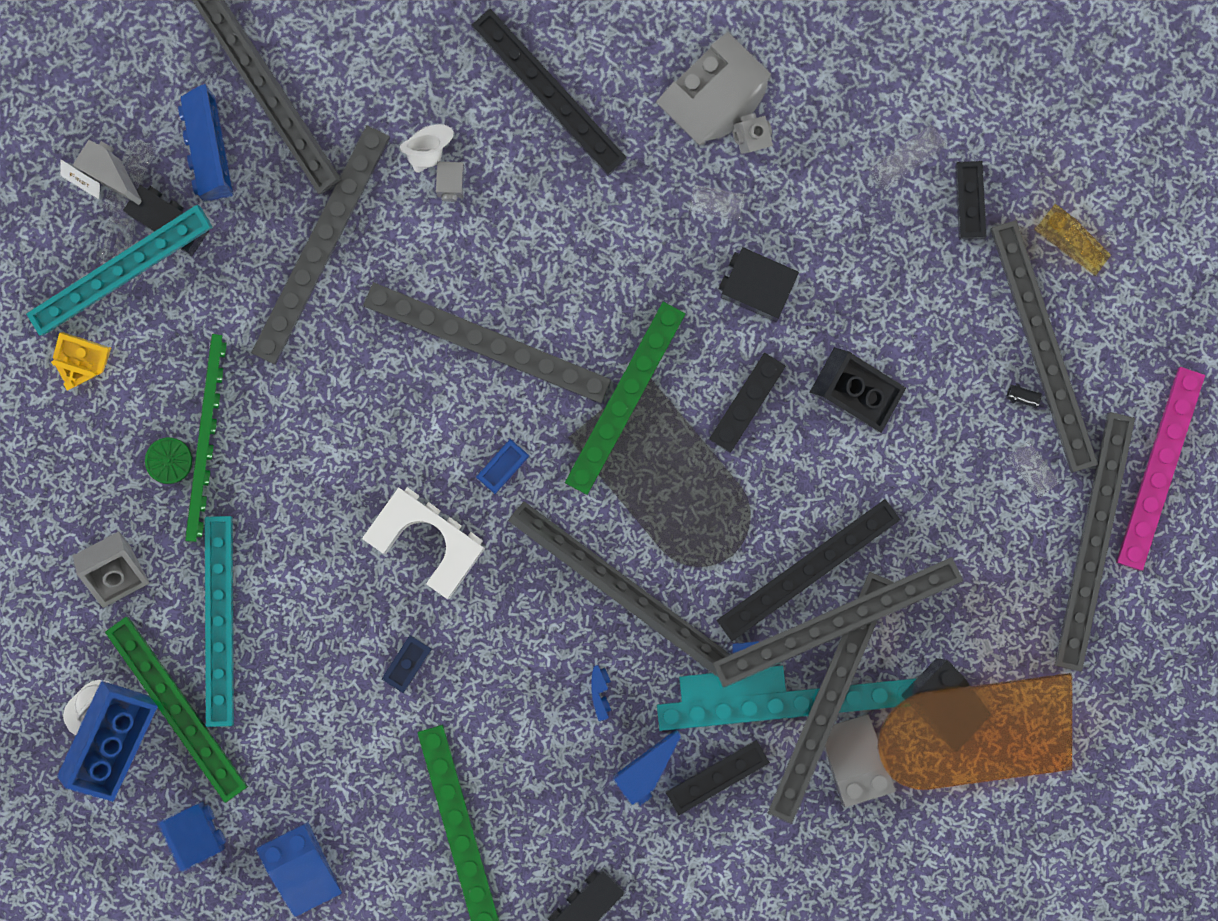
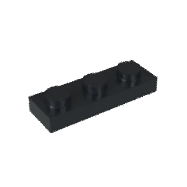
[955,161,987,240]

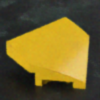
[51,332,111,391]

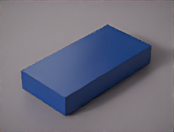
[476,439,530,495]

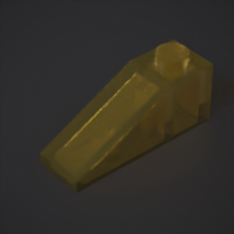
[1033,204,1111,276]

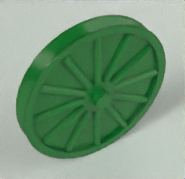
[145,437,192,484]

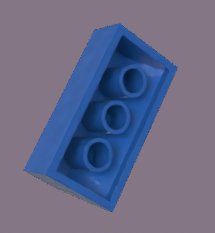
[178,84,234,202]

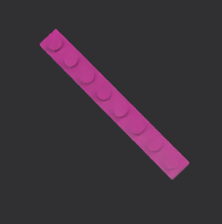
[1116,367,1205,571]

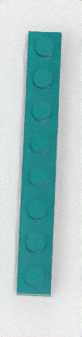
[26,205,213,336]
[205,516,234,727]

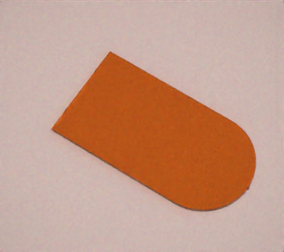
[877,673,1073,790]

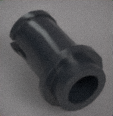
[1006,384,1042,409]

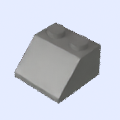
[73,531,149,608]

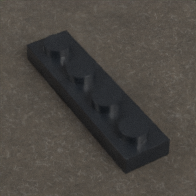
[709,352,786,453]
[665,740,770,816]

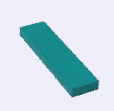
[679,665,786,703]

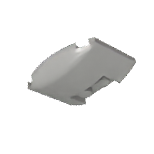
[656,32,771,145]

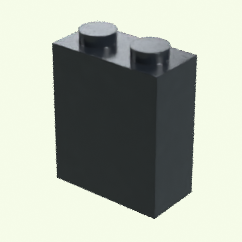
[718,247,799,323]

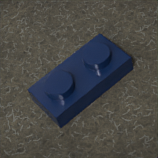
[382,635,432,693]

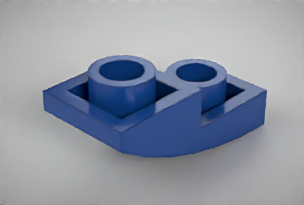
[591,665,611,722]

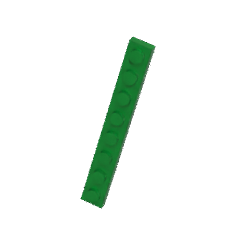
[565,302,686,496]
[185,334,227,542]
[105,617,248,803]
[417,725,499,921]

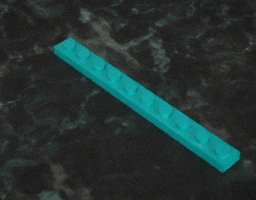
[657,678,917,731]

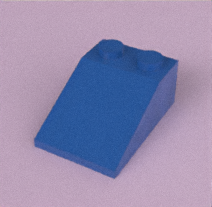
[613,729,681,806]
[158,802,226,872]
[256,822,342,917]

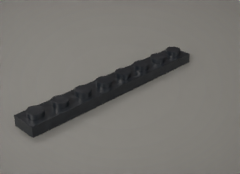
[471,8,627,176]
[716,499,901,642]

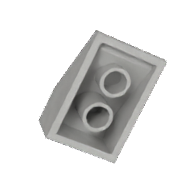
[824,714,896,808]

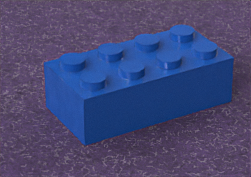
[57,680,158,802]

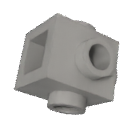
[733,113,773,154]

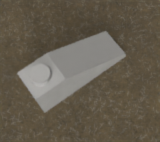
[72,140,142,205]

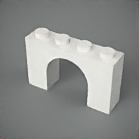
[362,487,485,599]

